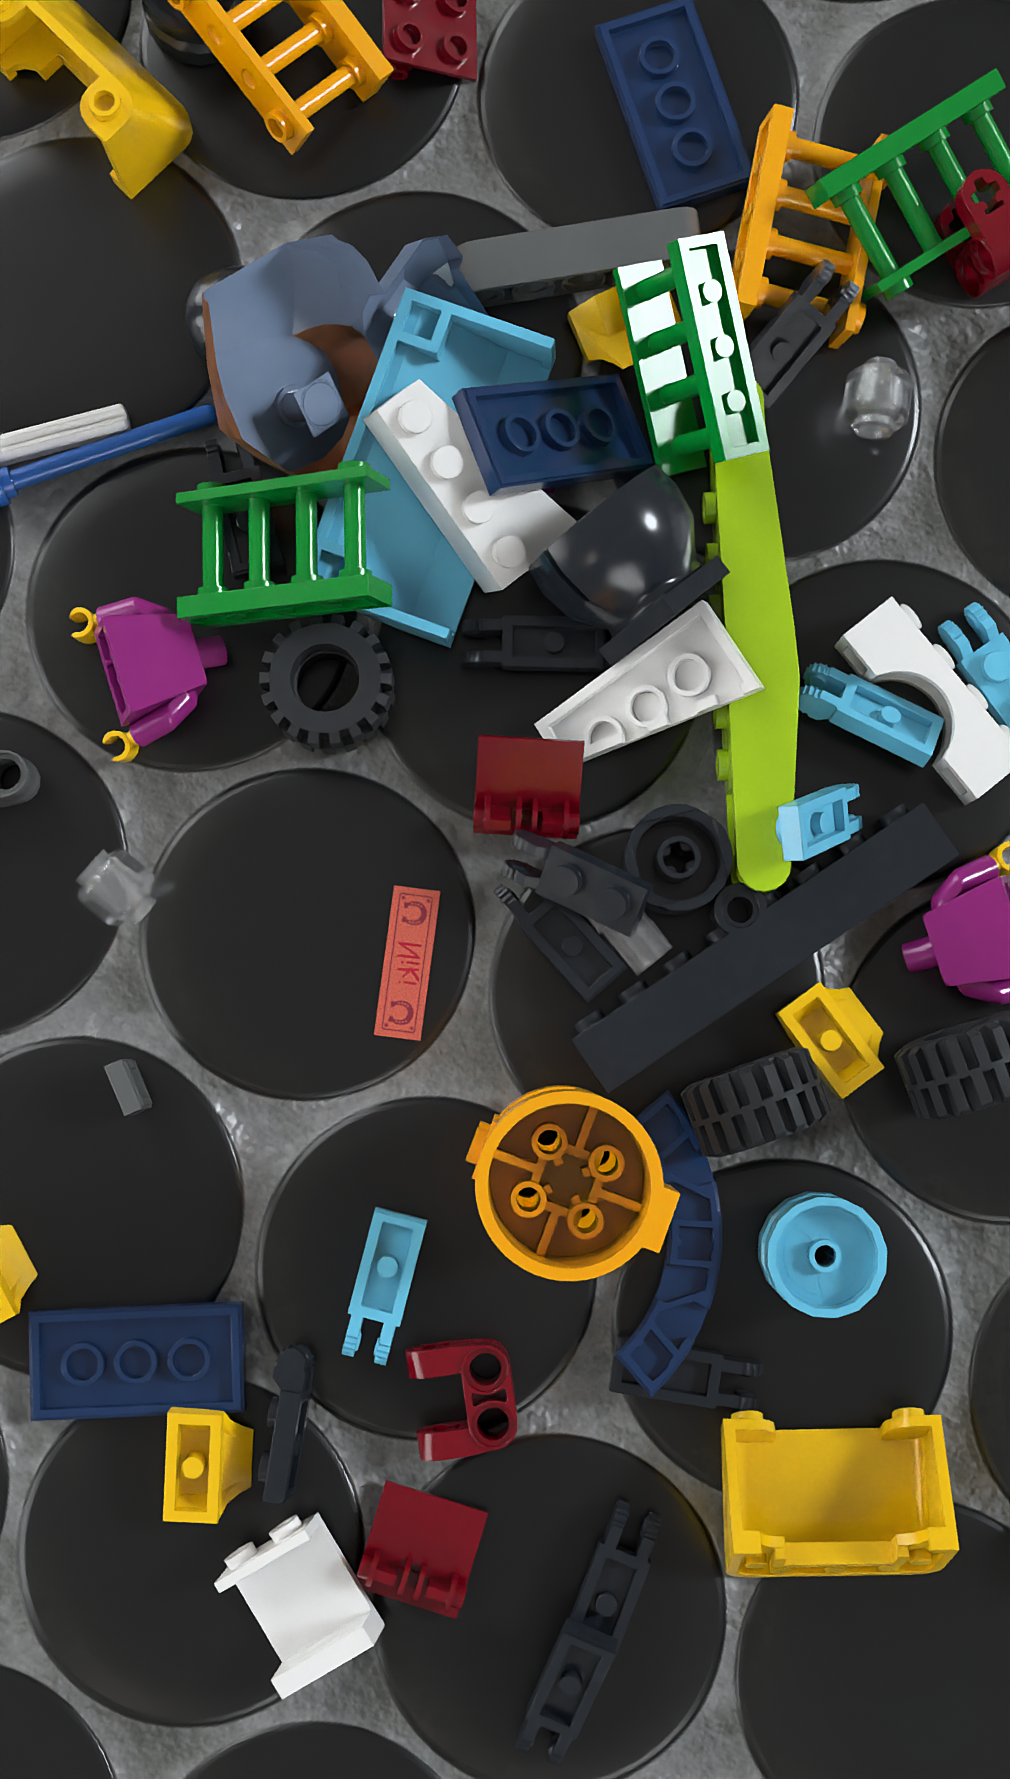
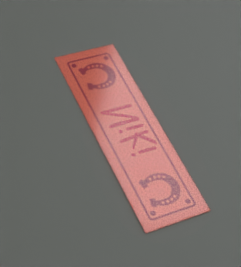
[374,885,440,1041]

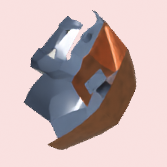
[202,234,489,476]

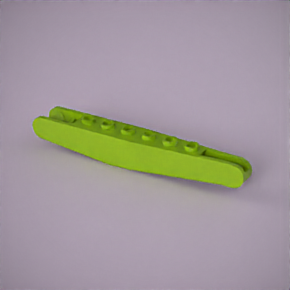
[702,382,800,896]

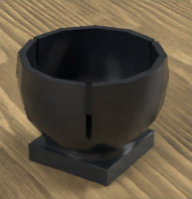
[528,465,730,667]

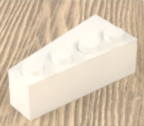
[362,379,577,593]

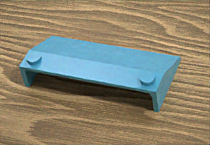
[317,287,556,648]

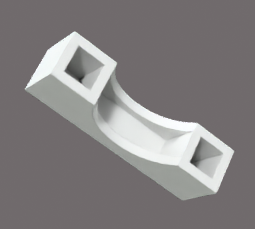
[834,597,1010,805]

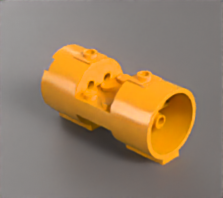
[465,1085,680,1281]

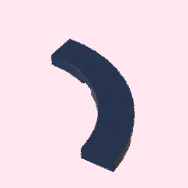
[614,1090,722,1397]

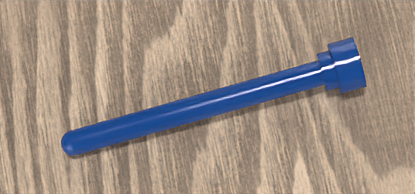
[0,404,217,507]

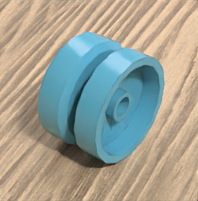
[758,1191,887,1318]

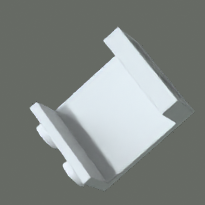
[214,1512,385,1699]

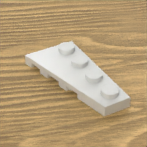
[534,600,765,762]

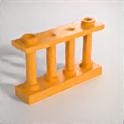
[167,0,394,155]
[732,103,889,349]

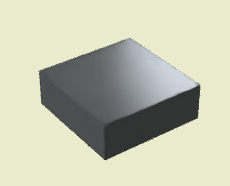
[104,1059,153,1116]

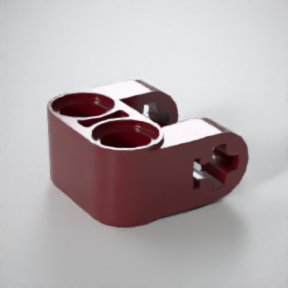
[934,169,1010,299]
[405,1338,517,1461]

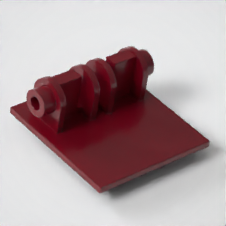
[382,0,477,82]
[473,735,585,839]
[356,1480,488,1619]

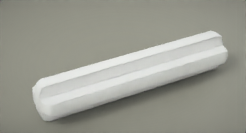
[0,404,131,467]

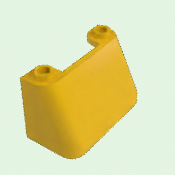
[0,0,193,200]
[721,1407,959,1578]

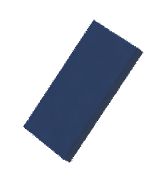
[595,0,752,211]
[452,374,654,496]
[28,1301,247,1421]

